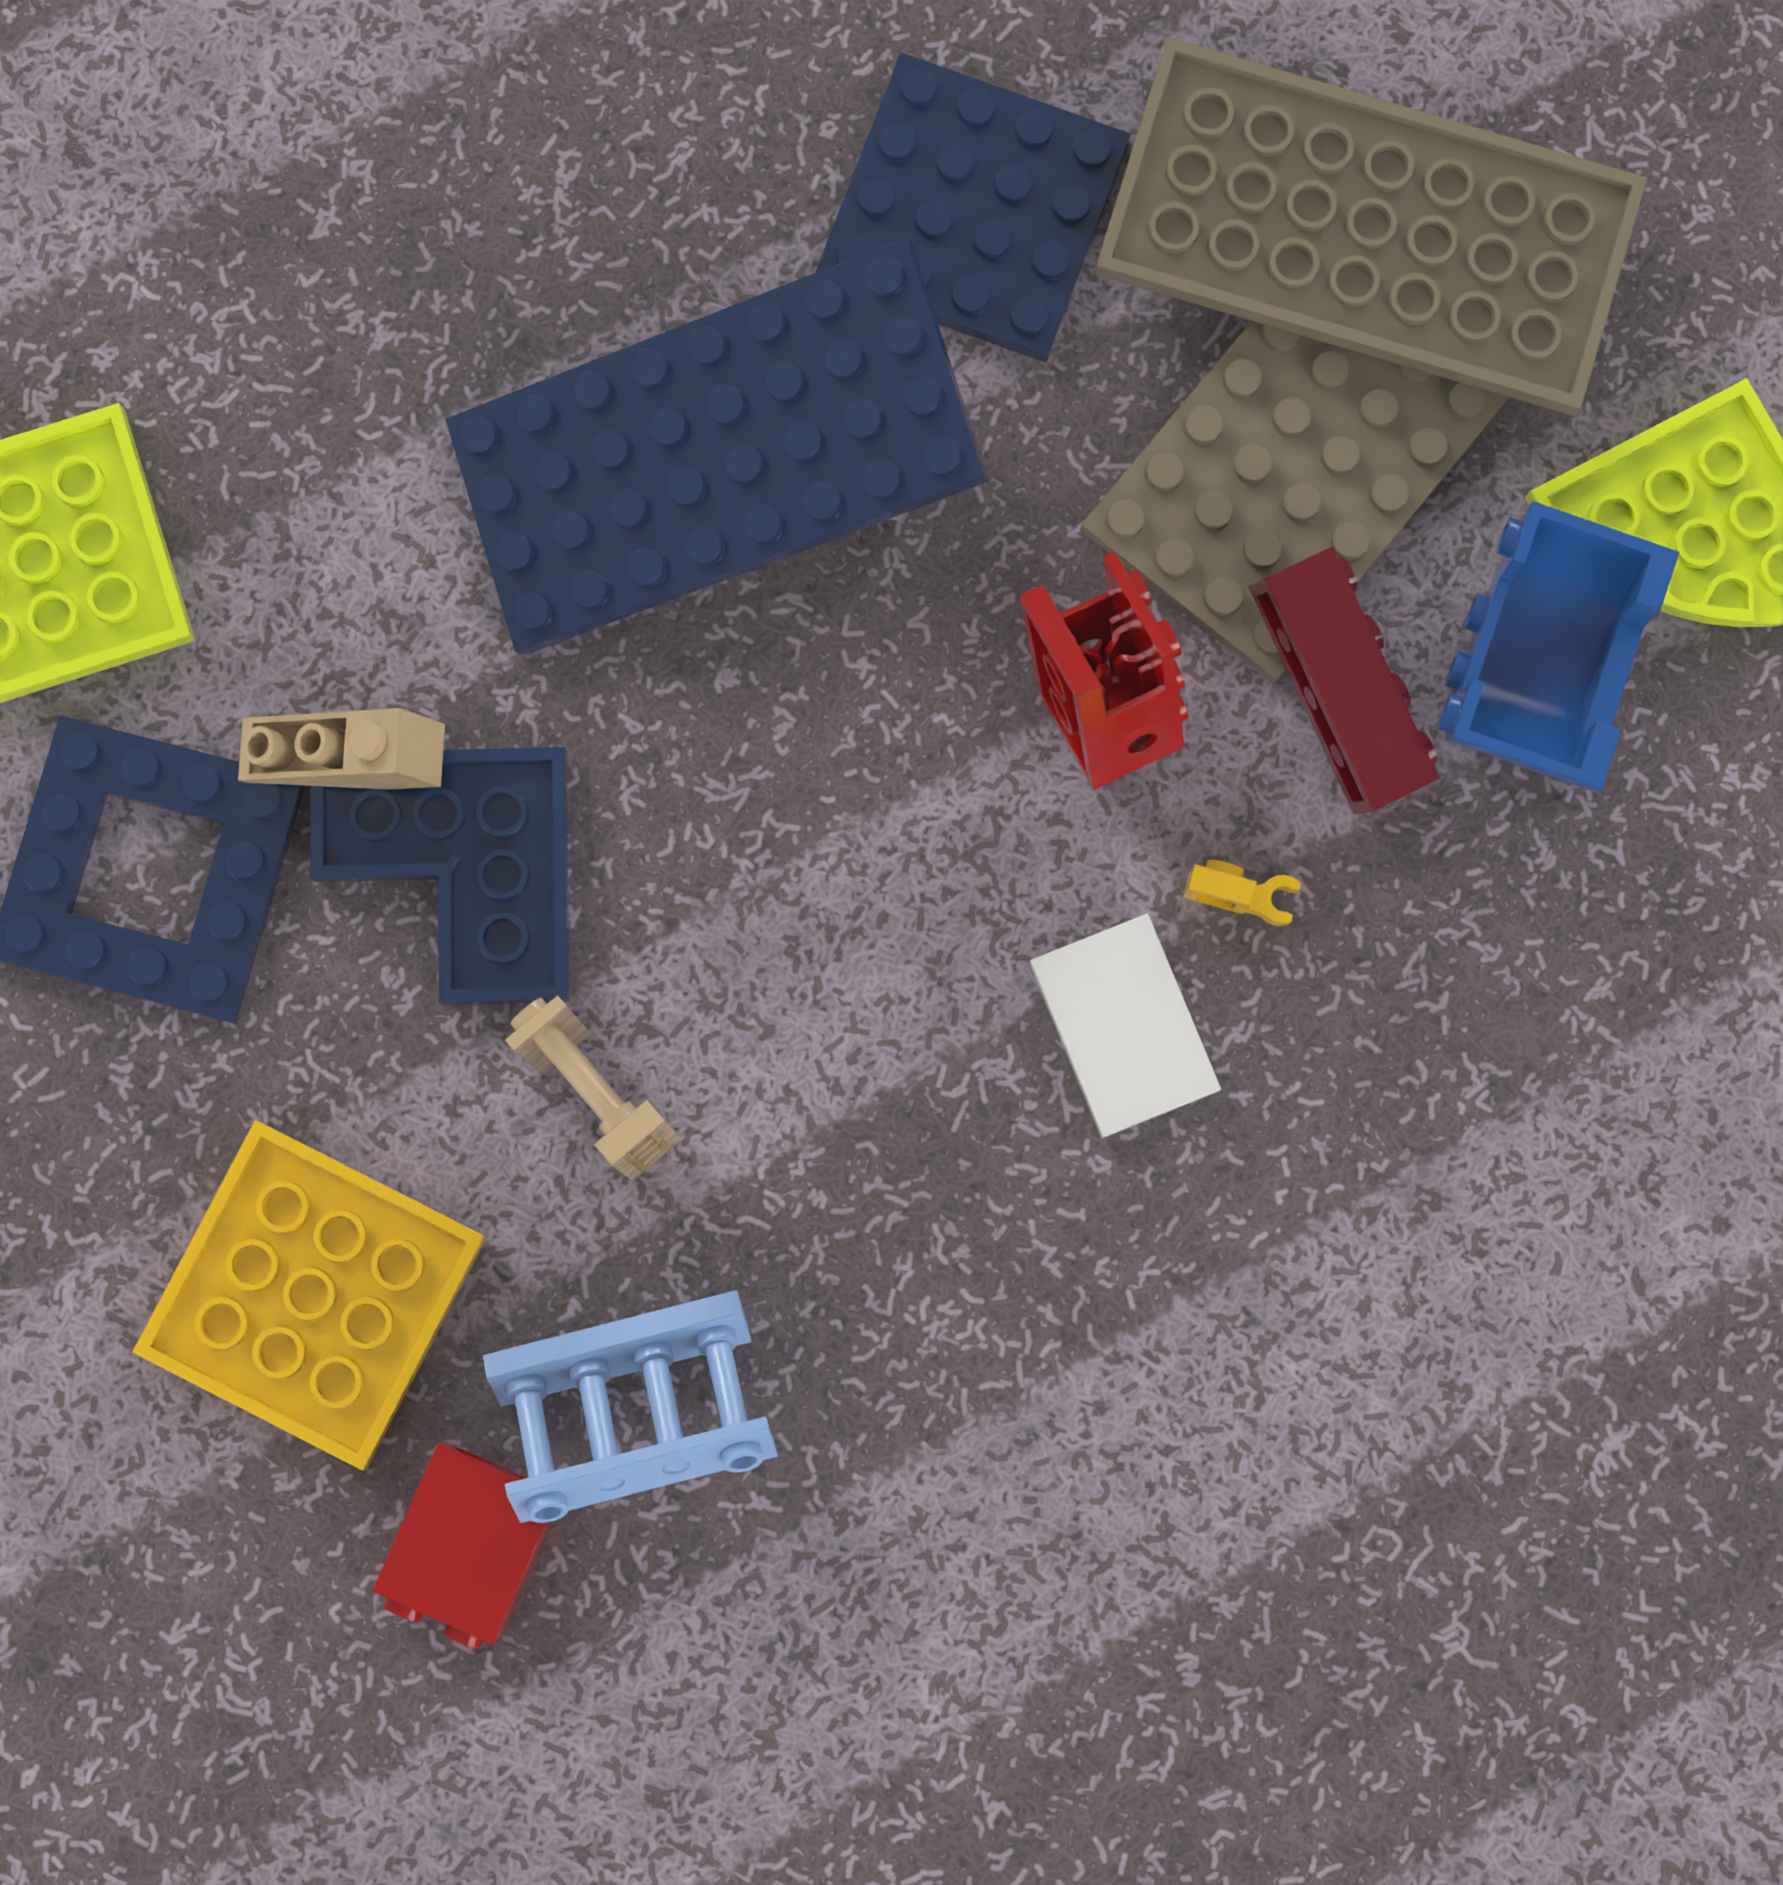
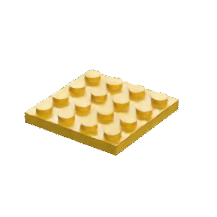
[132,1120,487,1471]

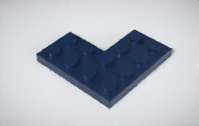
[310,747,570,1005]

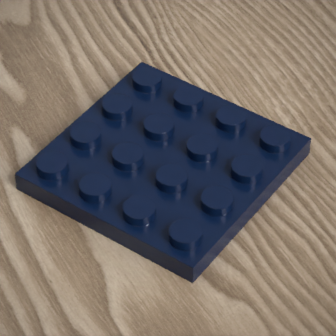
[815,52,1131,363]

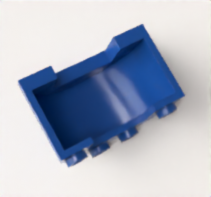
[1437,501,1679,793]

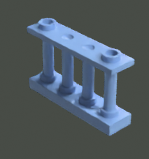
[483,1290,778,1523]

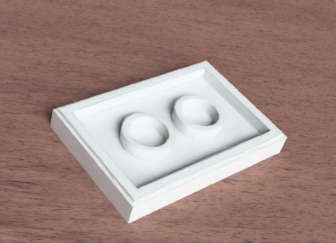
[1029,913,1222,1139]

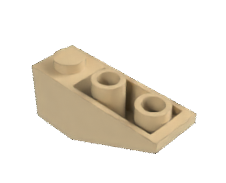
[238,708,445,789]

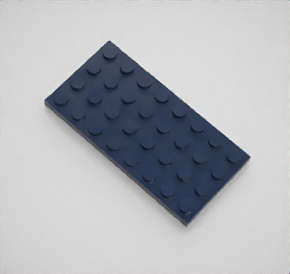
[445,237,989,655]

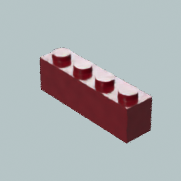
[1248,546,1440,815]

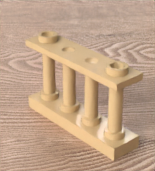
[505,995,682,1181]

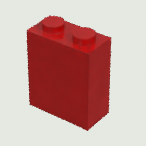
[372,1442,552,1649]

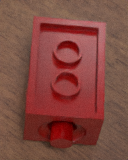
[1020,551,1189,790]

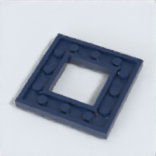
[0,715,305,1024]

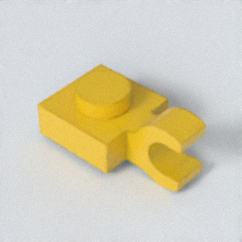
[1182,860,1301,926]

